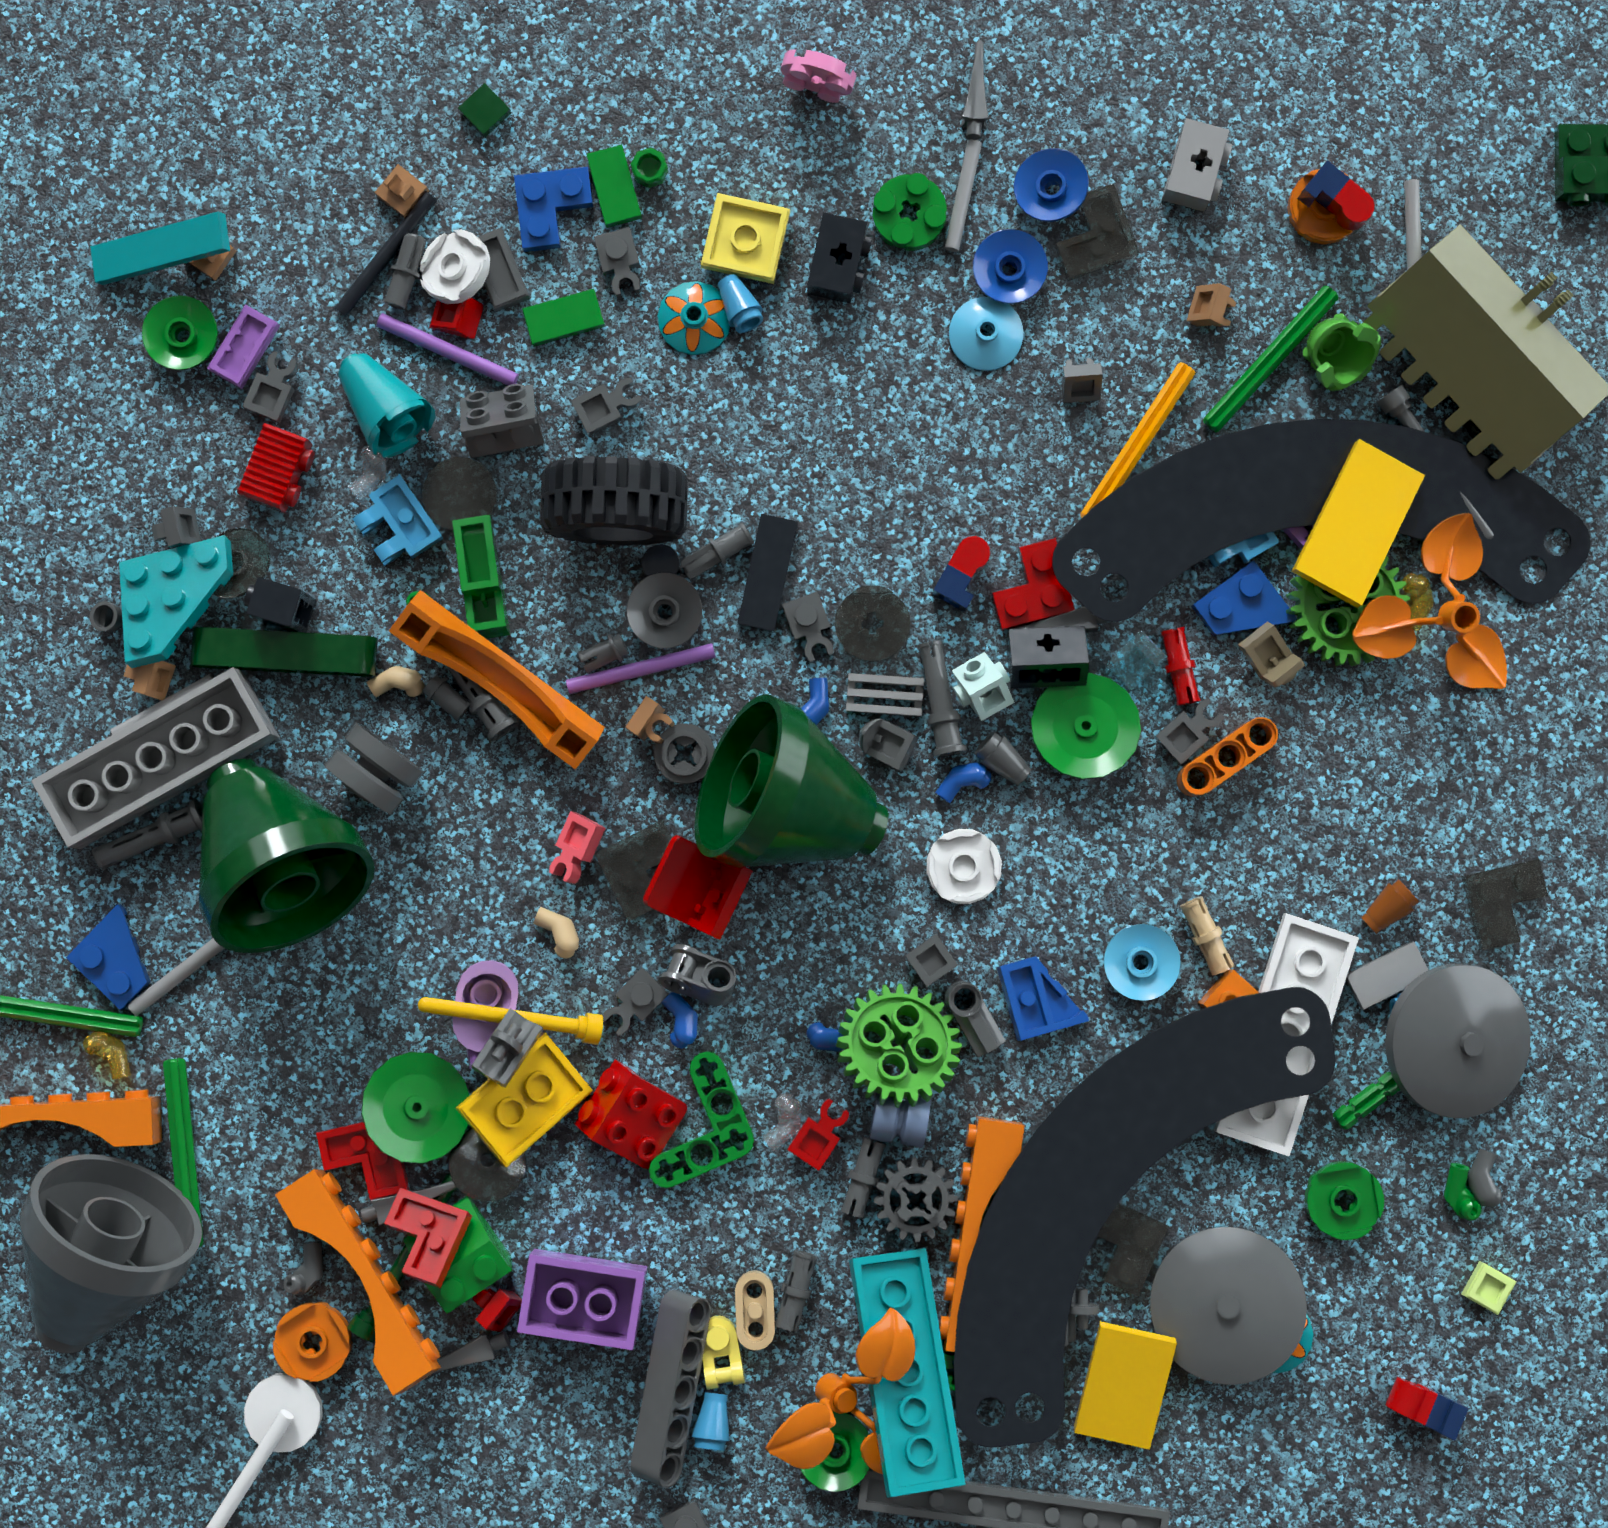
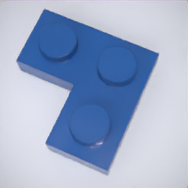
[514,166,593,252]

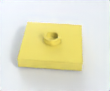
[701,193,790,284]

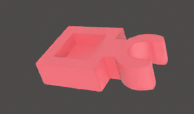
[549,811,606,884]

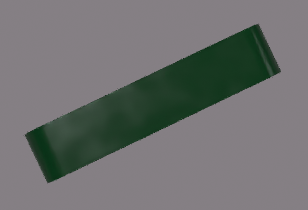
[190,627,378,677]

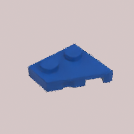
[1191,560,1297,636]
[66,904,151,1010]
[997,956,1089,1041]

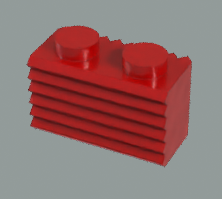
[237,423,315,514]

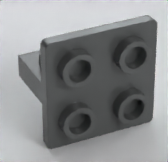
[460,384,544,458]

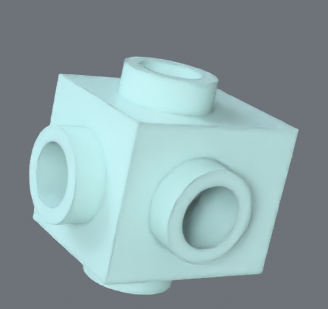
[952,652,1015,721]

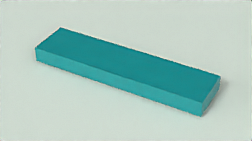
[90,211,230,285]

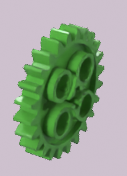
[1286,556,1410,667]
[836,984,962,1108]

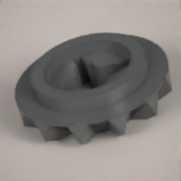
[654,723,715,784]

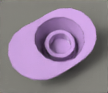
[452,960,518,1052]

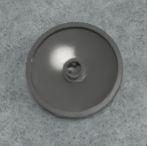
[1385,963,1531,1118]
[1150,1227,1307,1385]

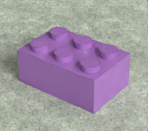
[517,1248,648,1350]

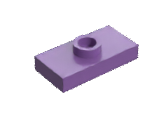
[207,304,280,389]

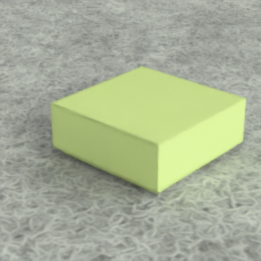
[1461,1261,1516,1315]

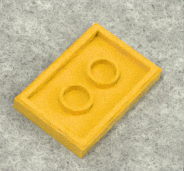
[456,1032,593,1167]
[1074,1321,1177,1450]

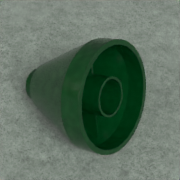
[694,694,888,868]
[199,759,375,953]

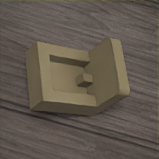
[1238,621,1305,688]

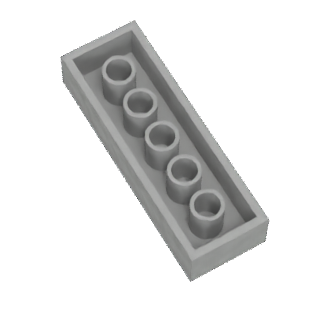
[31,667,280,849]

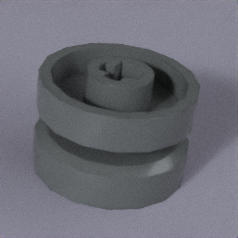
[324,722,424,815]

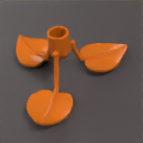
[1352,513,1507,689]
[765,1308,915,1474]

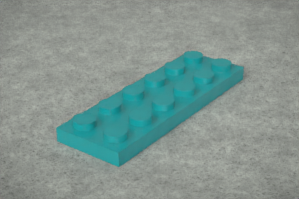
[849,1248,966,1498]

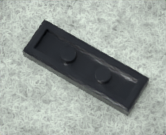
[737,514,798,633]

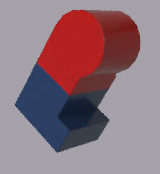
[1297,160,1375,231]
[932,536,990,613]
[1385,1376,1469,1441]

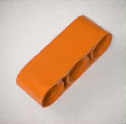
[1176,717,1278,797]

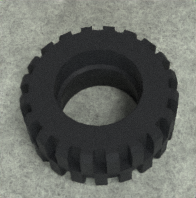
[540,456,688,546]

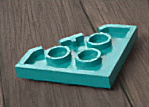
[119,535,233,668]

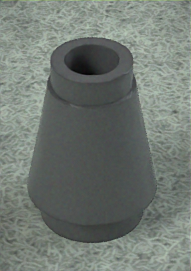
[974,731,1031,786]

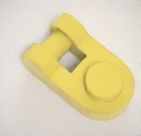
[702,1316,745,1390]

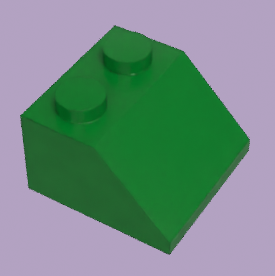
[403,1195,512,1314]

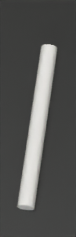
[206,1409,294,1528]

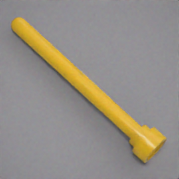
[418,997,603,1045]

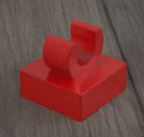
[472,1288,522,1332]

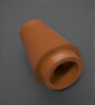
[1361,879,1419,934]

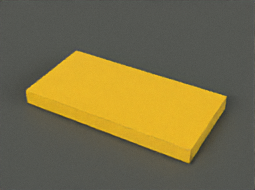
[1291,439,1425,608]

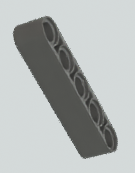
[630,1289,711,1488]

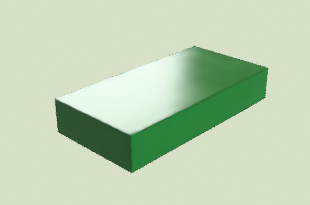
[586,144,642,228]
[522,288,605,347]

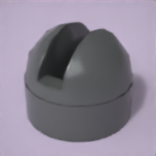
[90,601,123,633]

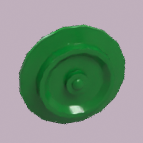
[1031,673,1141,780]
[361,1052,469,1164]

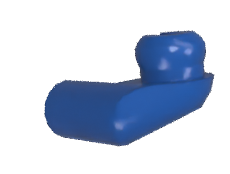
[801,678,829,725]
[935,762,991,803]
[661,992,698,1049]
[806,1022,844,1052]

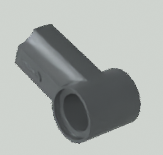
[944,981,1006,1057]

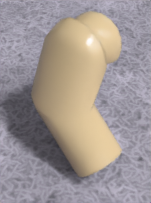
[366,666,425,698]
[533,907,579,959]

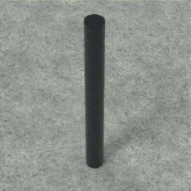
[334,191,437,317]

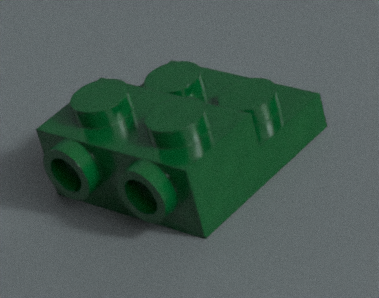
[1554,124,1608,207]

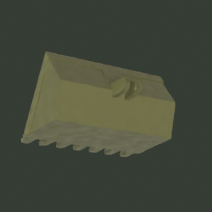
[1363,224,1608,479]

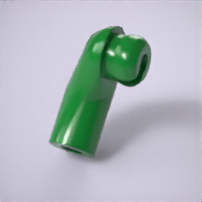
[1444,1163,1481,1221]

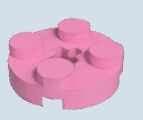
[780,50,857,103]

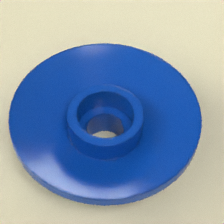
[1014,148,1089,222]
[973,229,1048,304]

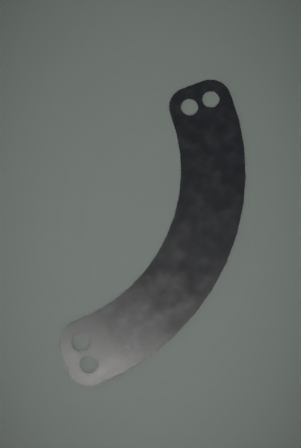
[1052,419,1590,622]
[954,987,1335,1448]

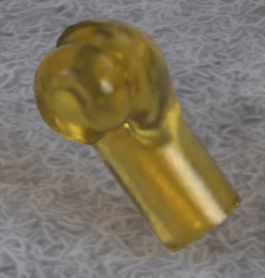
[1402,573,1434,631]
[83,1031,131,1080]

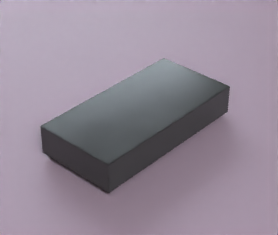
[478,227,530,312]

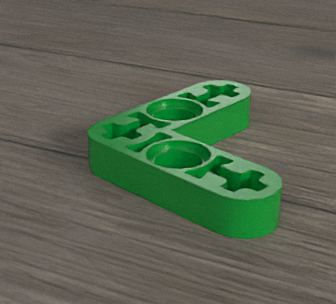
[649,1051,754,1188]

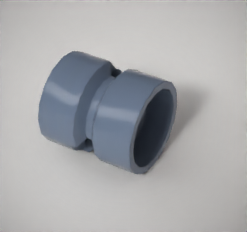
[869,1093,931,1148]

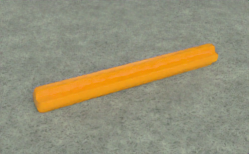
[1080,362,1195,518]

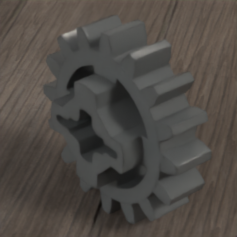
[874,1156,958,1242]

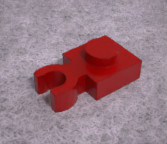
[787,1098,849,1171]

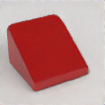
[429,297,483,339]

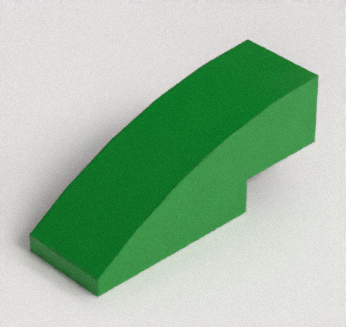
[452,515,510,639]

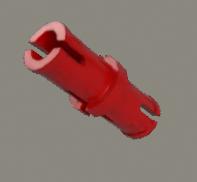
[1161,627,1201,706]

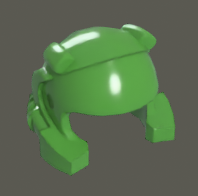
[1303,313,1382,391]

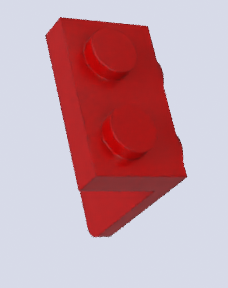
[643,835,753,940]
[574,1059,687,1169]

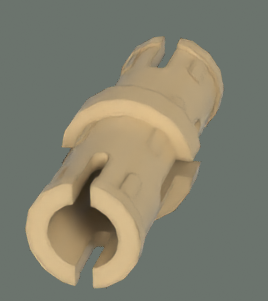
[1180,896,1235,975]

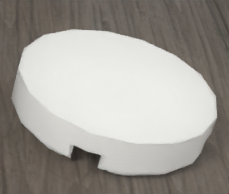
[420,229,490,304]
[926,829,1002,904]
[244,1373,323,1452]

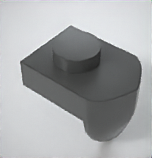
[859,719,919,771]

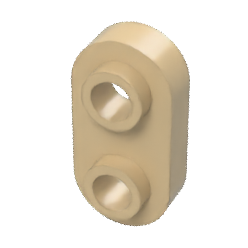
[735,1270,775,1350]

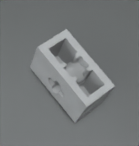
[1161,118,1232,212]

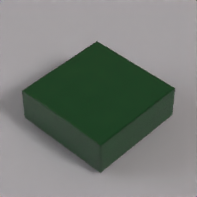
[458,83,512,138]

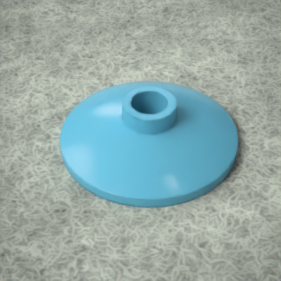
[949,297,1023,371]
[1104,924,1181,1001]

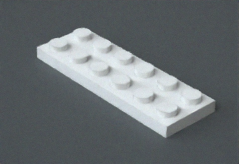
[1214,913,1359,1156]

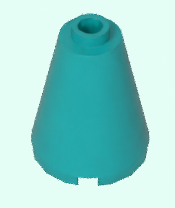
[338,353,436,458]

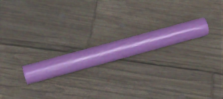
[376,313,519,386]
[566,643,716,694]

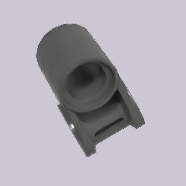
[659,944,736,1006]

